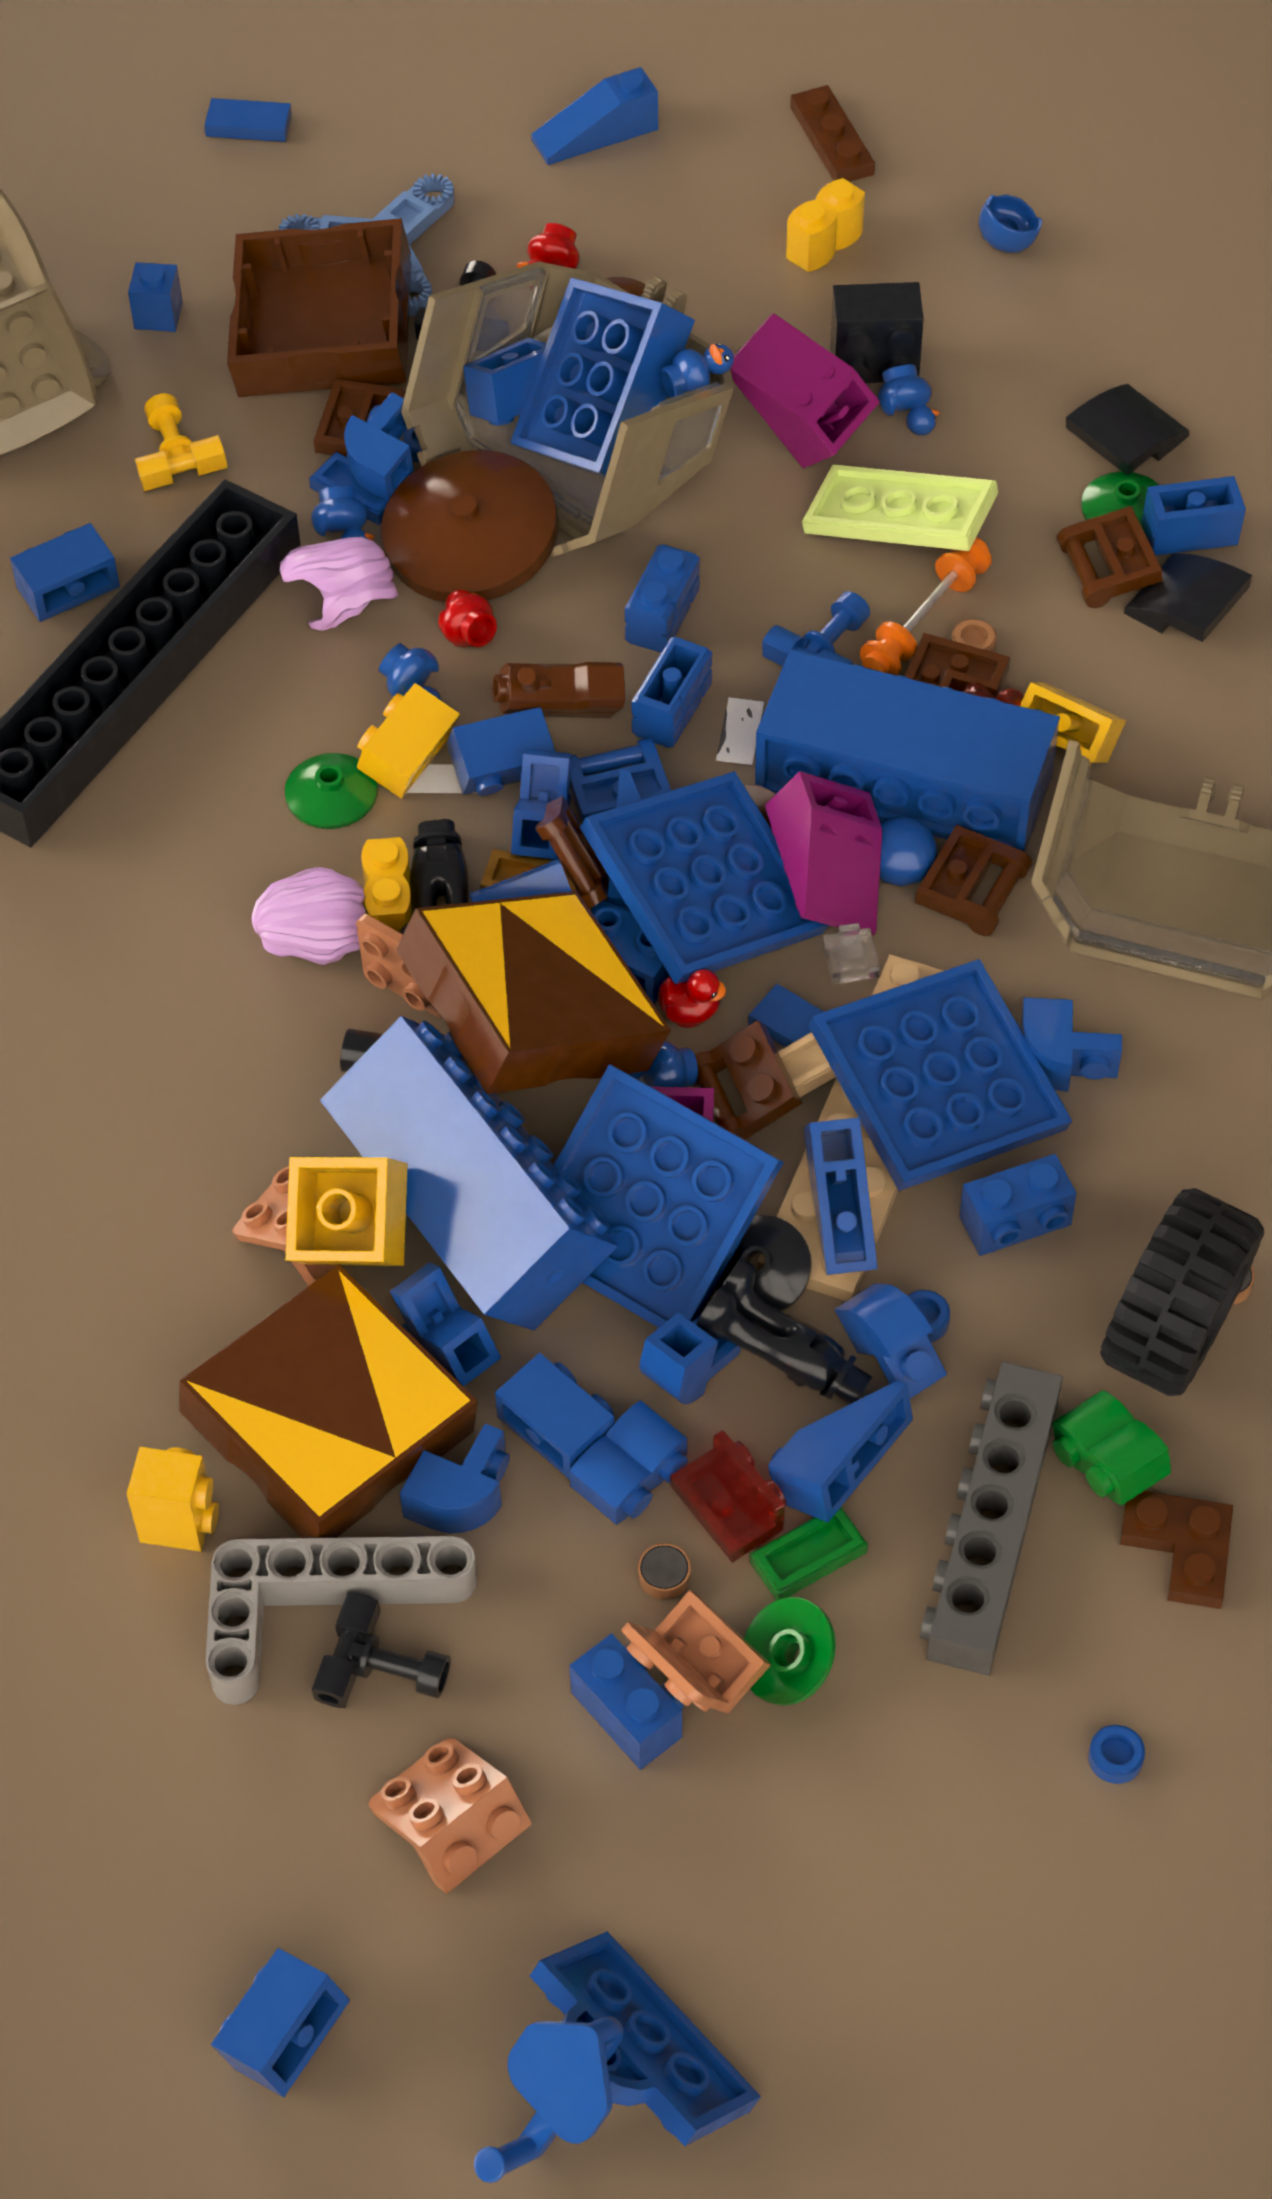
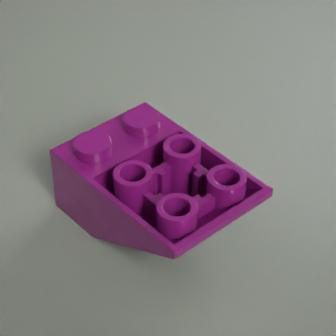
[730,313,880,468]
[765,771,882,937]

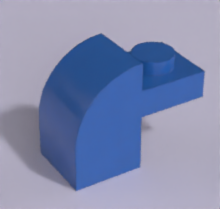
[344,392,414,501]
[511,749,572,859]
[1020,997,1122,1092]
[390,1262,501,1387]
[834,1283,947,1399]
[639,1312,741,1404]
[400,1423,510,1533]

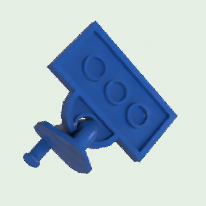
[474,1931,761,2183]

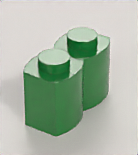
[1052,1390,1171,1505]

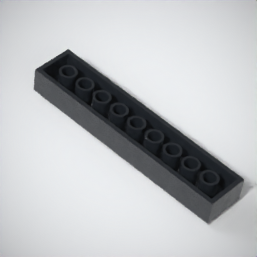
[0,479,301,848]

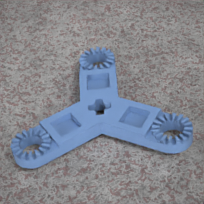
[279,173,455,316]

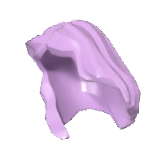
[280,537,399,631]
[252,867,365,965]

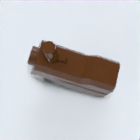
[492,662,626,718]

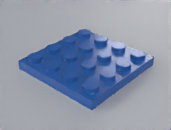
[579,771,829,985]
[808,959,1072,1191]
[554,1064,784,1328]

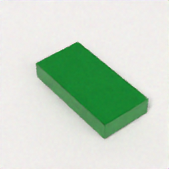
[749,1507,868,1600]

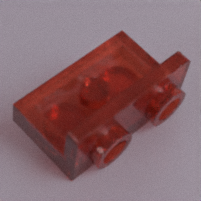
[670,1430,786,1563]

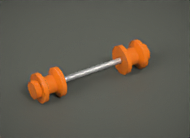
[860,537,992,676]

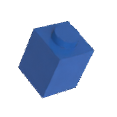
[128,262,183,332]

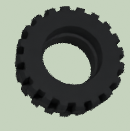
[1100,1188,1265,1396]

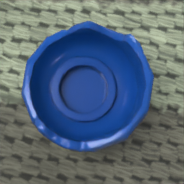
[978,194,1043,253]
[879,816,937,887]

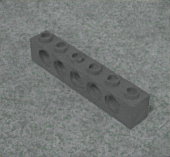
[920,1361,1063,1676]

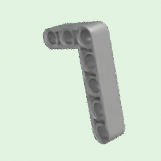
[206,1536,478,1705]

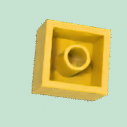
[285,1157,408,1266]

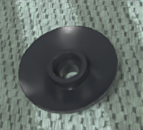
[716,1215,812,1311]

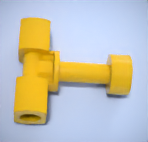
[134,393,228,492]

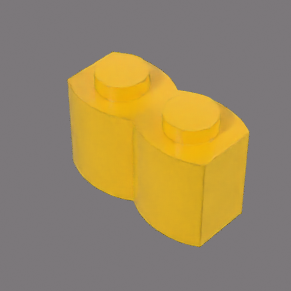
[786,178,865,272]
[361,837,413,932]

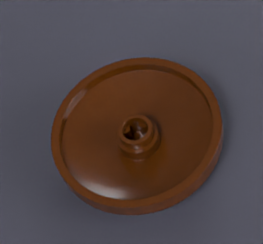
[381,450,558,602]

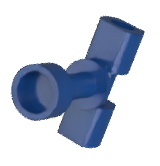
[762,591,870,666]

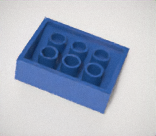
[510,277,695,478]

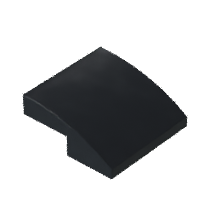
[1066,384,1189,476]
[1124,553,1252,642]

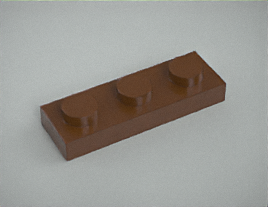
[790,85,875,182]

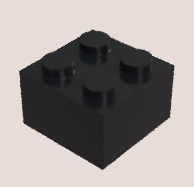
[830,282,924,383]

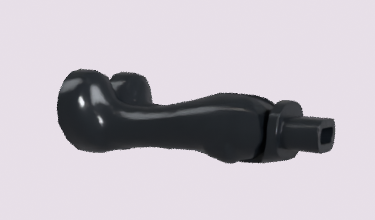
[399,819,468,934]
[696,1258,872,1404]

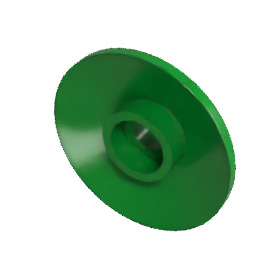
[1081,471,1159,531]
[285,753,377,829]
[744,1597,836,1706]

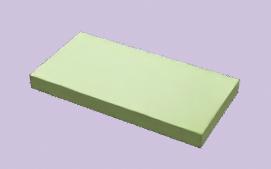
[802,464,998,551]

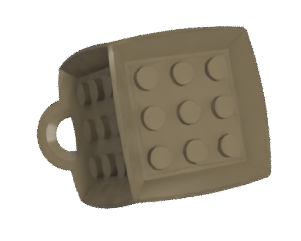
[0,189,111,455]

